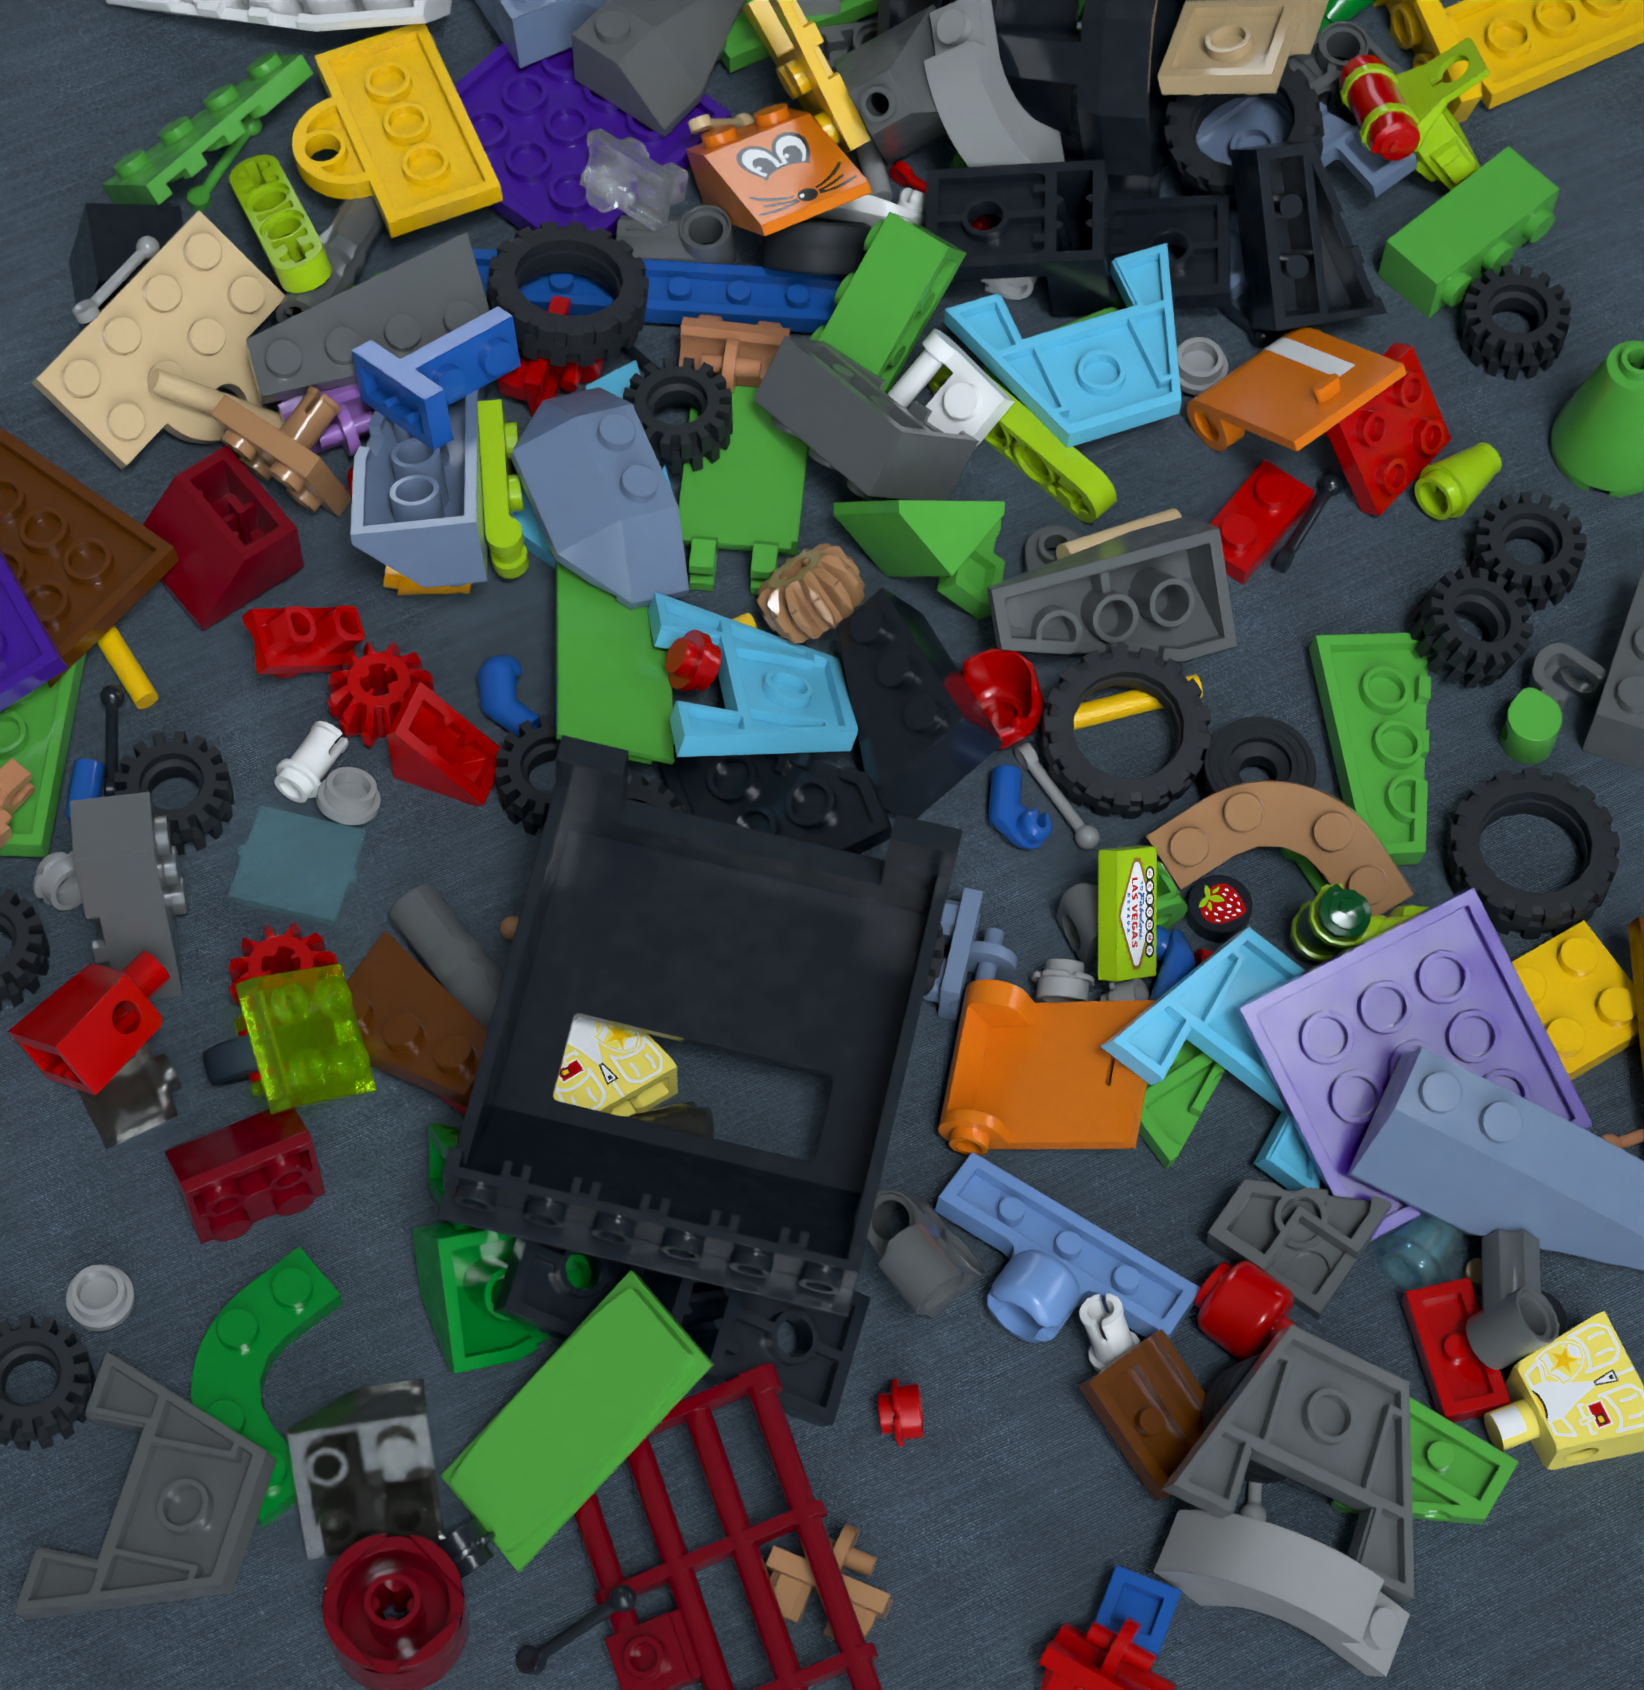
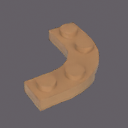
[1146,780,1414,915]

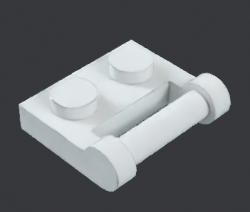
[888,329,1014,447]

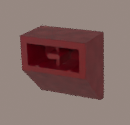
[143,445,304,631]
[164,1101,325,1245]

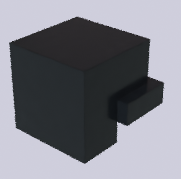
[69,203,184,332]

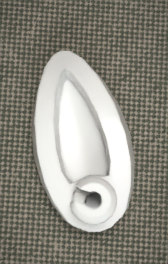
[811,187,926,229]

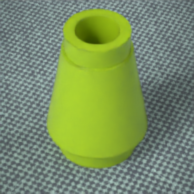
[1415,442,1502,520]

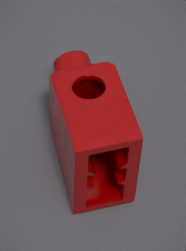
[8,951,170,1095]

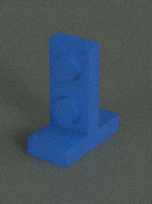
[351,306,521,450]

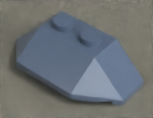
[511,387,689,610]

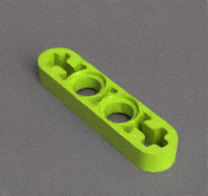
[229,154,333,294]
[928,364,1117,523]

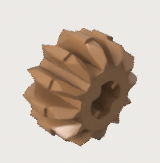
[757,543,865,644]

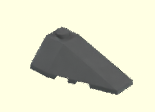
[572,0,748,137]
[987,516,1237,662]

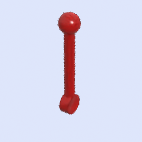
[889,161,991,231]

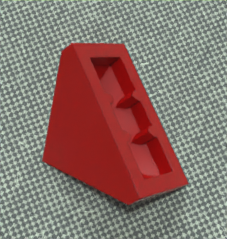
[387,681,502,806]

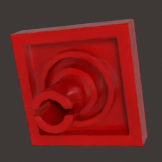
[1324,343,1452,516]

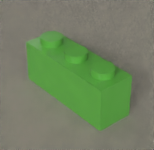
[1378,146,1560,319]
[810,212,967,394]

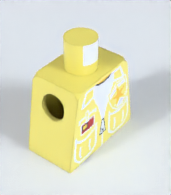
[553,1018,678,1119]
[1484,1311,1644,1470]

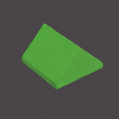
[834,500,1005,577]

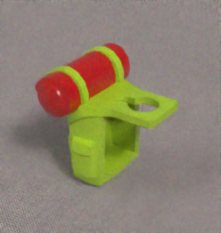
[1339,38,1490,190]

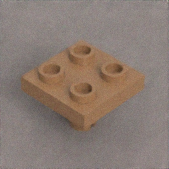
[210,386,352,518]

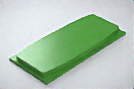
[556,561,674,765]
[441,1270,714,1572]

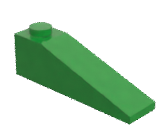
[412,1221,591,1374]

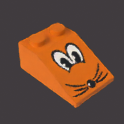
[686,103,872,236]

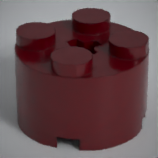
[322,1534,470,1690]

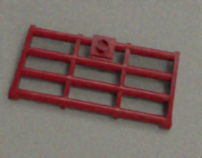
[574,1363,883,1690]

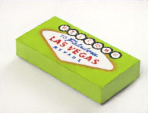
[1098,845,1157,982]

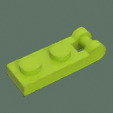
[477,399,529,579]

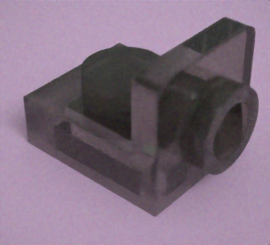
[77,1043,181,1150]

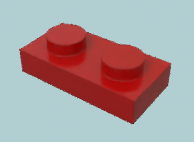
[1210,459,1315,585]
[1401,1277,1511,1423]

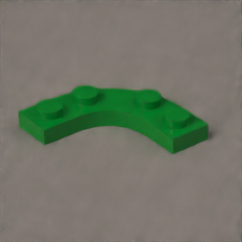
[191,1246,343,1528]

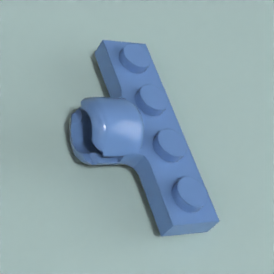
[935,1152,1201,1343]

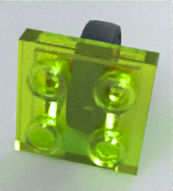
[202,964,376,1114]

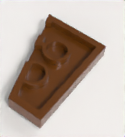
[316,930,488,1107]

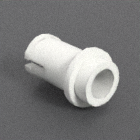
[274,721,349,803]
[1079,1293,1140,1372]

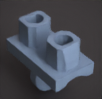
[923,887,1018,1022]

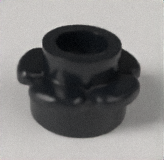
[437,1517,496,1579]

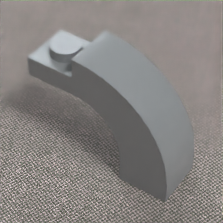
[924,0,1065,167]
[1154,1510,1410,1677]

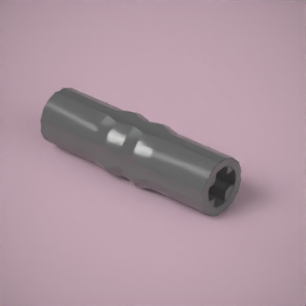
[276,196,385,323]
[389,884,503,1031]

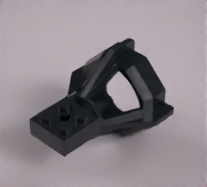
[877,0,1186,200]

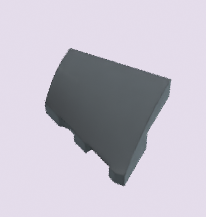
[1207,1179,1392,1320]

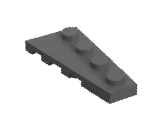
[246,232,490,404]

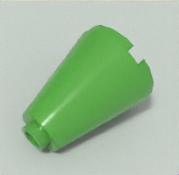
[1550,340,1644,498]

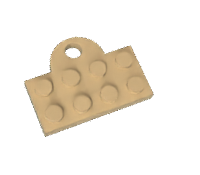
[32,211,285,469]

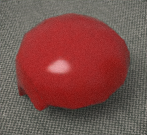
[962,648,1044,750]

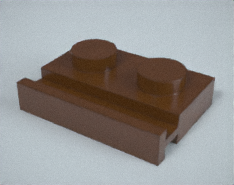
[1078,1329,1206,1501]

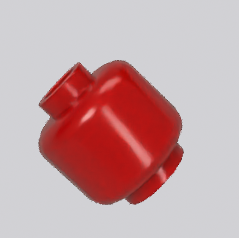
[1193,1260,1297,1361]

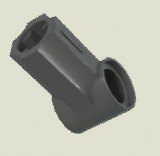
[616,205,736,265]
[1466,1229,1559,1370]

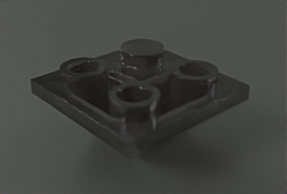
[287,1378,445,1560]

